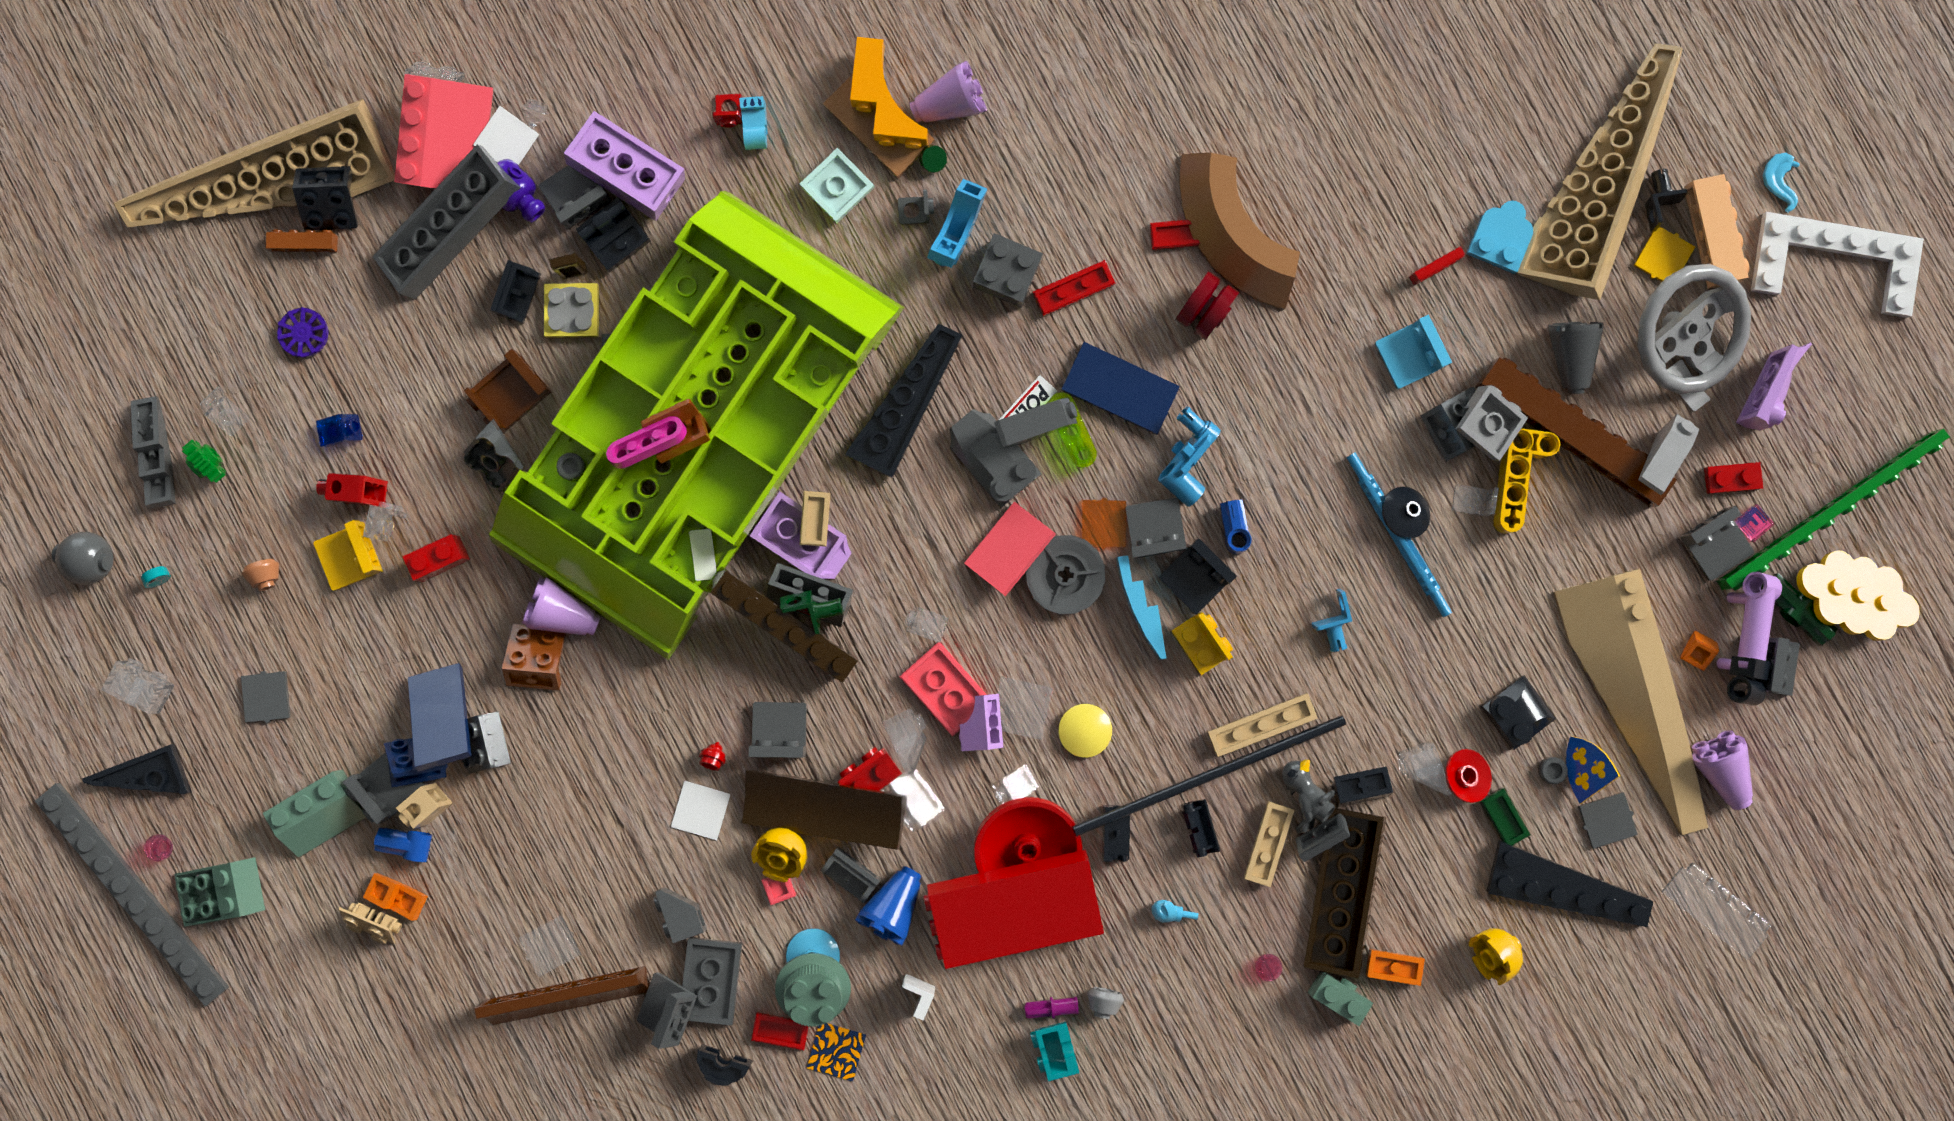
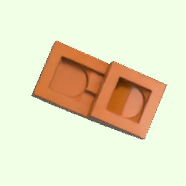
[363,873,428,921]

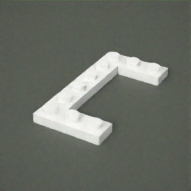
[1751,212,1924,318]

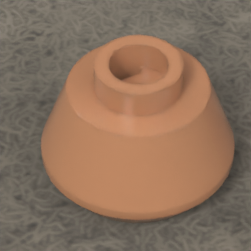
[242,559,279,591]

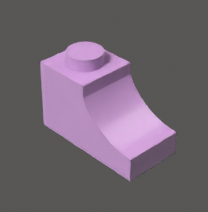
[959,694,1003,751]

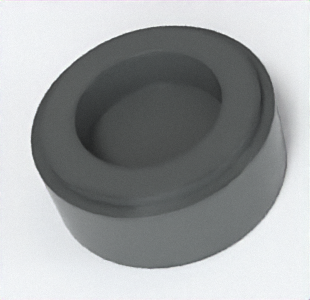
[556,453,586,481]
[1538,757,1568,784]

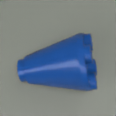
[855,866,922,946]

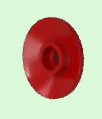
[1445,749,1492,803]

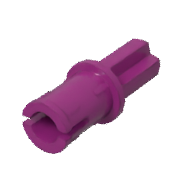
[1024,996,1079,1019]

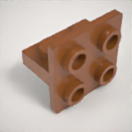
[641,399,711,464]

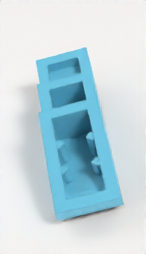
[1116,555,1166,659]

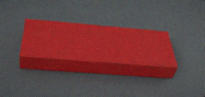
[1032,260,1116,317]

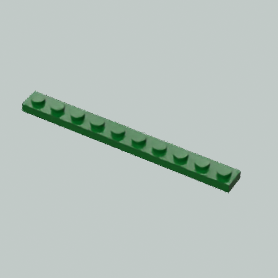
[1716,428,1950,591]

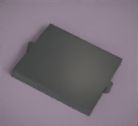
[241,671,291,723]
[1578,792,1638,849]

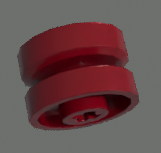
[1175,271,1240,341]

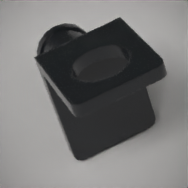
[1645,169,1688,232]

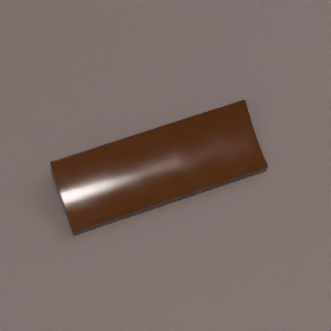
[474,966,649,1025]

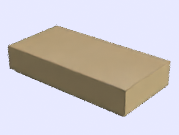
[799,491,831,547]

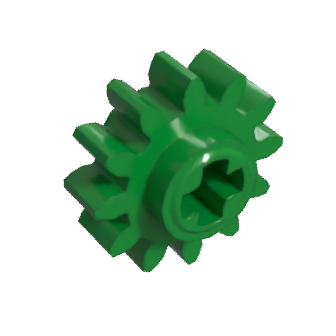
[182,440,226,483]

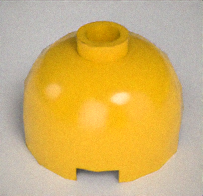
[751,828,807,882]
[1469,928,1523,985]

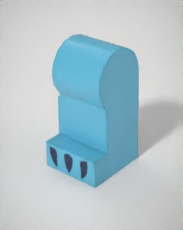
[739,96,768,150]

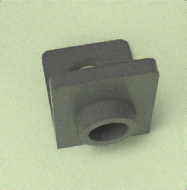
[898,189,934,225]

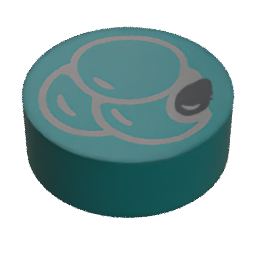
[141,566,171,588]

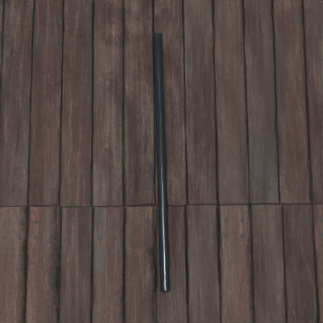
[1072,715,1346,837]

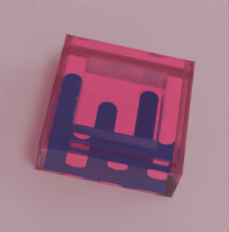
[1735,504,1775,542]

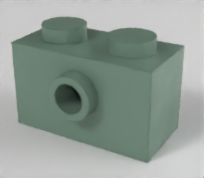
[1307,971,1373,1026]

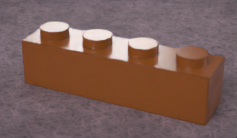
[266,229,338,252]

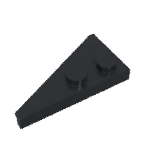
[82,744,192,794]

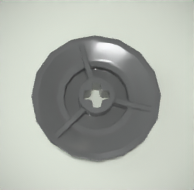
[1026,535,1105,614]

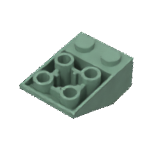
[174,857,265,927]

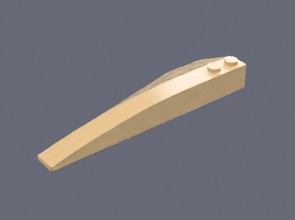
[1517,43,1683,300]
[114,99,395,227]
[1553,569,1708,835]

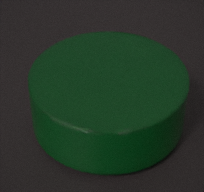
[919,145,947,173]

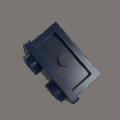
[384,738,448,787]

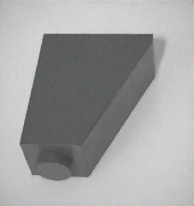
[994,398,1077,447]

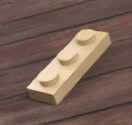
[1243,801,1295,887]

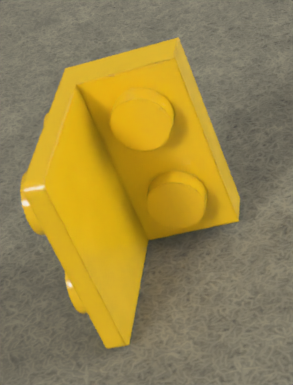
[313,520,383,591]
[1171,612,1233,675]

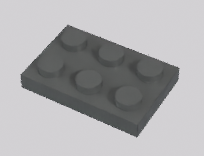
[682,937,743,1026]

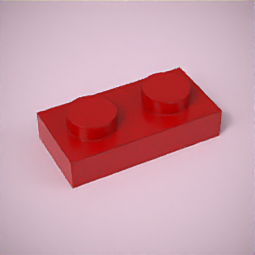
[1704,462,1763,494]

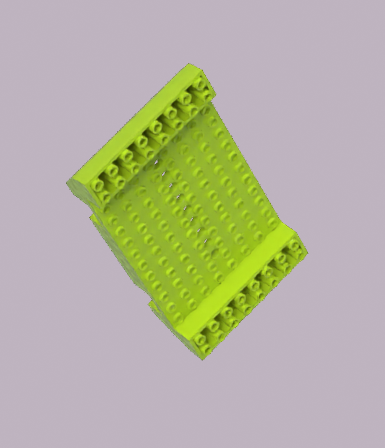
[489,191,905,660]

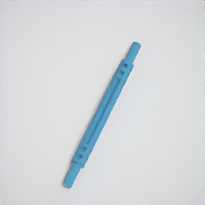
[1346,452,1452,617]

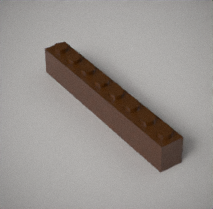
[1475,357,1677,508]

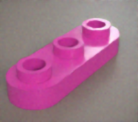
[606,416,687,469]

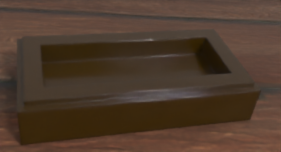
[549,253,588,279]

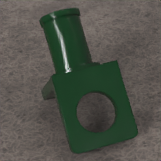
[780,591,844,635]

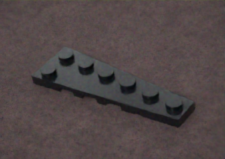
[845,323,963,479]

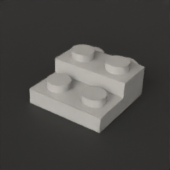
[1455,385,1528,461]

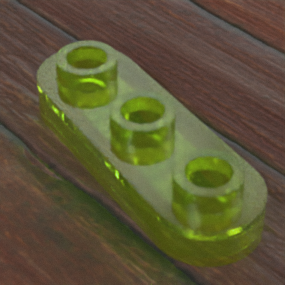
[1049,392,1097,468]

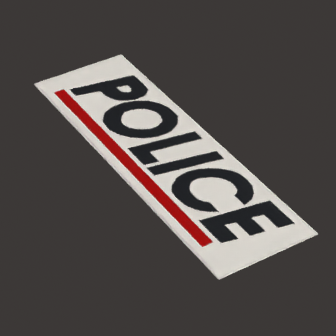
[999,375,1057,420]

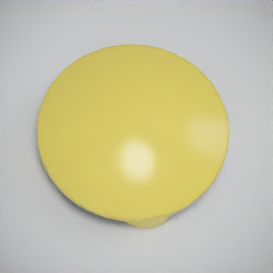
[1059,704,1112,758]

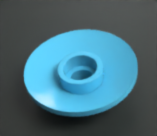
[786,928,840,963]

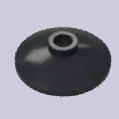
[1382,487,1430,539]

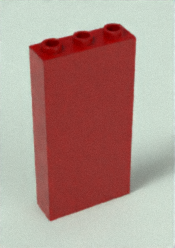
[923,850,1104,969]

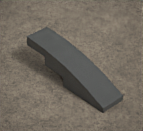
[131,396,176,509]

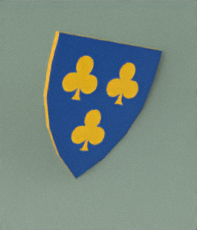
[1566,736,1620,804]

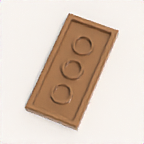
[823,74,935,178]

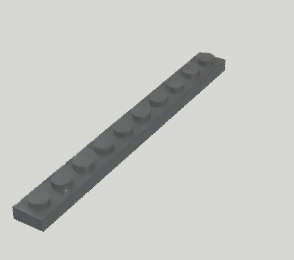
[35,783,230,1007]

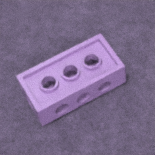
[564,111,685,221]

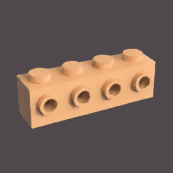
[1684,174,1749,289]

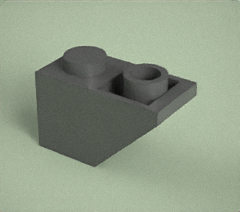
[654,887,707,943]

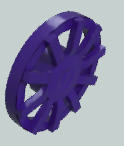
[277,307,329,358]

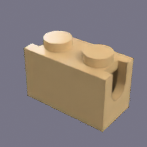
[396,783,453,829]

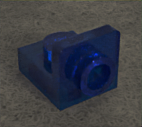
[316,414,363,447]

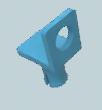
[1311,588,1352,652]

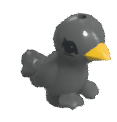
[1282,759,1336,833]

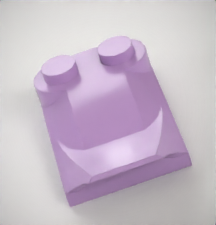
[1736,343,1812,431]
[750,491,851,579]

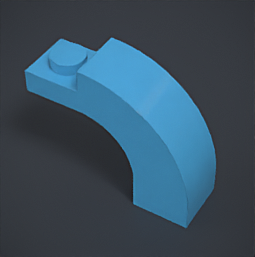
[927,179,987,268]

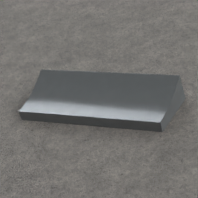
[372,144,521,299]

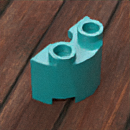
[1030,1021,1080,1082]

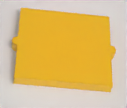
[1633,226,1695,282]

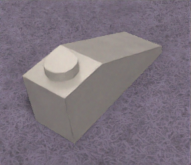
[1638,414,1699,495]

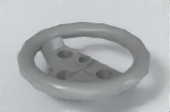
[1637,264,1751,394]

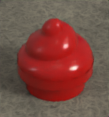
[699,742,726,771]

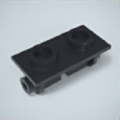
[1181,799,1220,858]

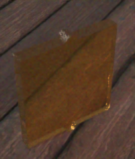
[1082,498,1126,550]

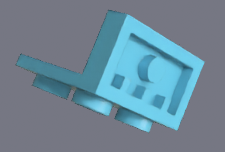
[1375,314,1452,389]

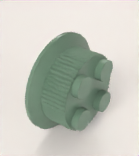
[775,953,851,1027]

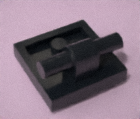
[576,197,651,272]

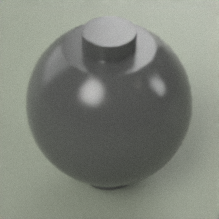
[52,532,114,585]

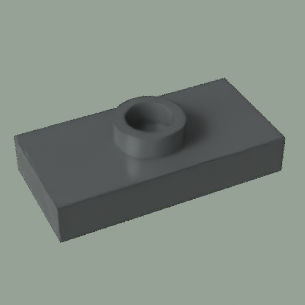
[1295,813,1350,862]

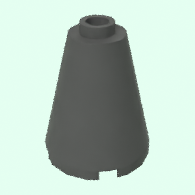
[1548,322,1604,394]

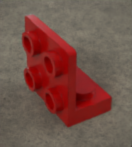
[837,747,902,791]

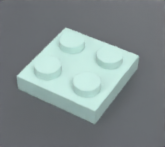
[799,148,875,224]

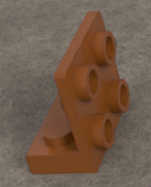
[502,624,566,691]

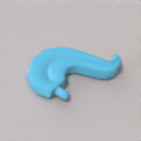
[1763,153,1800,213]

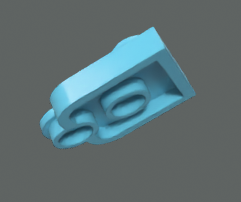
[1466,201,1533,274]

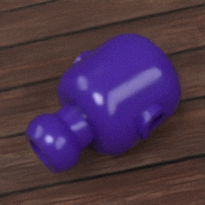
[497,159,545,223]

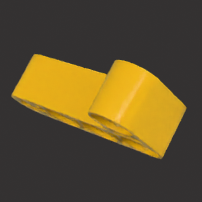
[1493,429,1560,534]

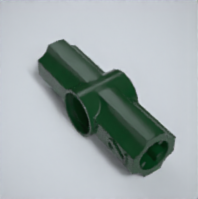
[1761,573,1838,645]

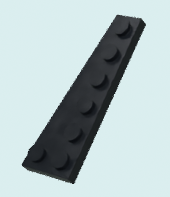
[1486,840,1654,927]

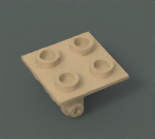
[338,902,402,944]

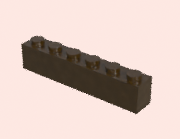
[706,567,858,683]

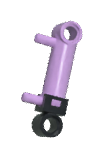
[1717,572,1782,706]

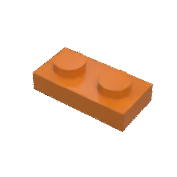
[1365,949,1425,986]

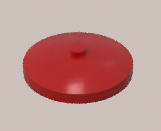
[974,797,1082,873]

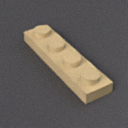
[1207,693,1318,757]

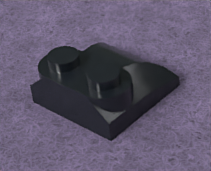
[1480,675,1556,750]

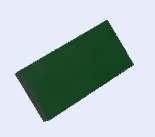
[1479,788,1531,845]

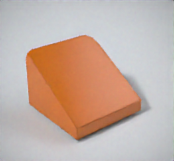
[1680,631,1719,671]

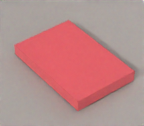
[964,502,1056,597]
[900,641,987,737]

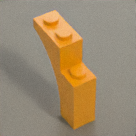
[850,37,928,149]

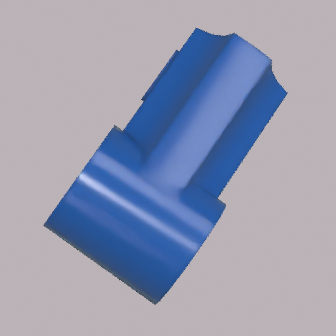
[1219,500,1252,555]
[374,827,432,862]

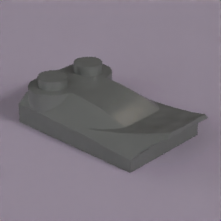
[949,409,1042,508]

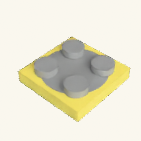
[544,283,599,338]

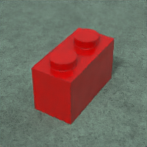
[402,534,470,582]

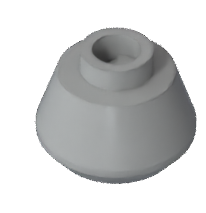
[1088,987,1124,1019]

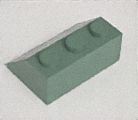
[262,770,366,857]

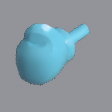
[1152,900,1198,923]

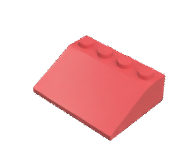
[394,74,493,188]

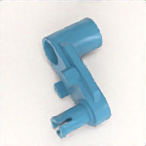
[1158,406,1221,507]

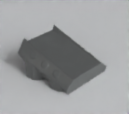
[463,419,524,492]

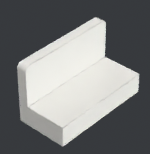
[902,974,935,1020]

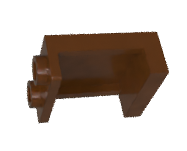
[464,349,552,433]

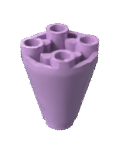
[910,61,987,123]
[522,577,601,635]
[1692,730,1753,810]

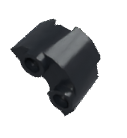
[697,1044,753,1086]

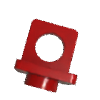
[712,94,742,128]

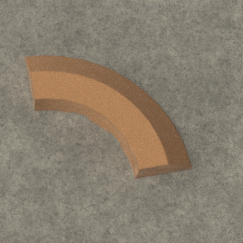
[1179,153,1300,309]

